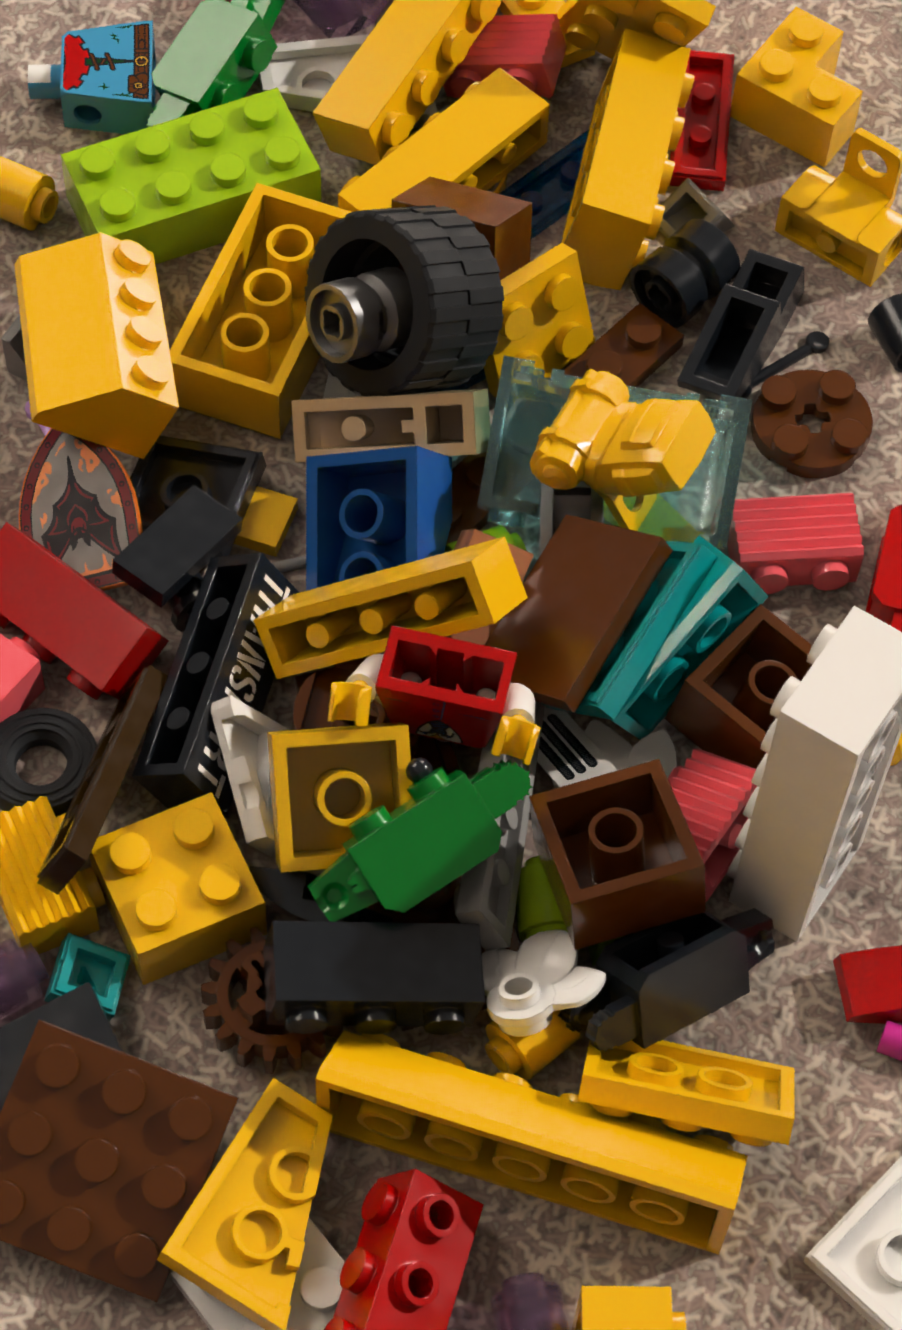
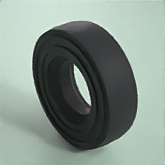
[0,708,97,816]

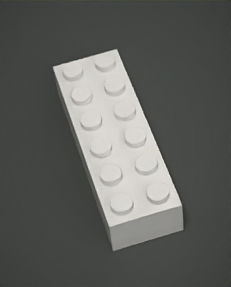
[727,606,902,942]

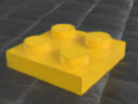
[484,243,595,405]

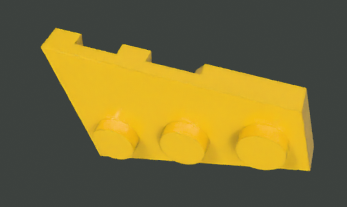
[157,1077,333,1330]

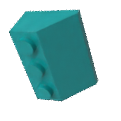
[612,535,769,740]

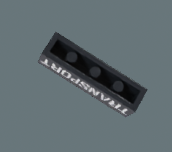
[132,553,299,814]

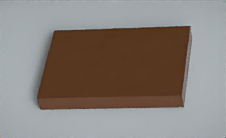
[485,514,673,713]

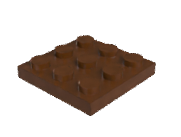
[0,1019,239,1302]

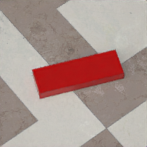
[669,50,735,191]

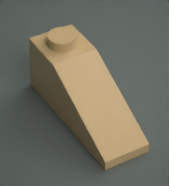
[291,389,491,463]

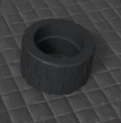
[305,205,504,396]

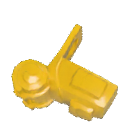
[529,369,716,531]

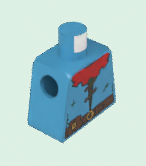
[28,21,156,134]

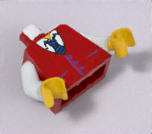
[327,625,541,765]

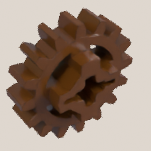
[201,926,343,1074]

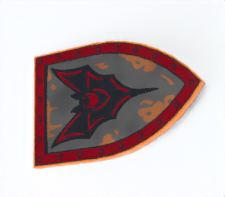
[18,428,143,591]

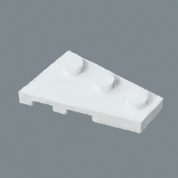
[259,34,437,128]

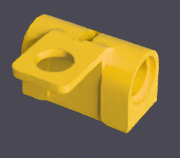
[774,128,902,287]

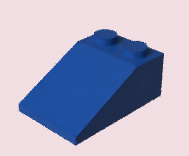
[306,446,452,591]

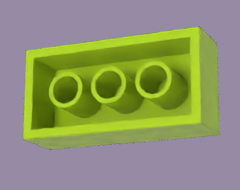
[61,88,321,264]

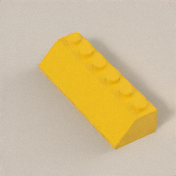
[315,1030,748,1255]

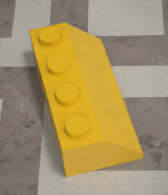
[14,232,179,459]

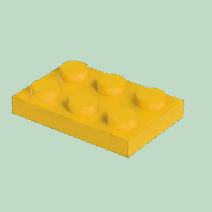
[557,0,716,59]
[577,1040,795,1147]

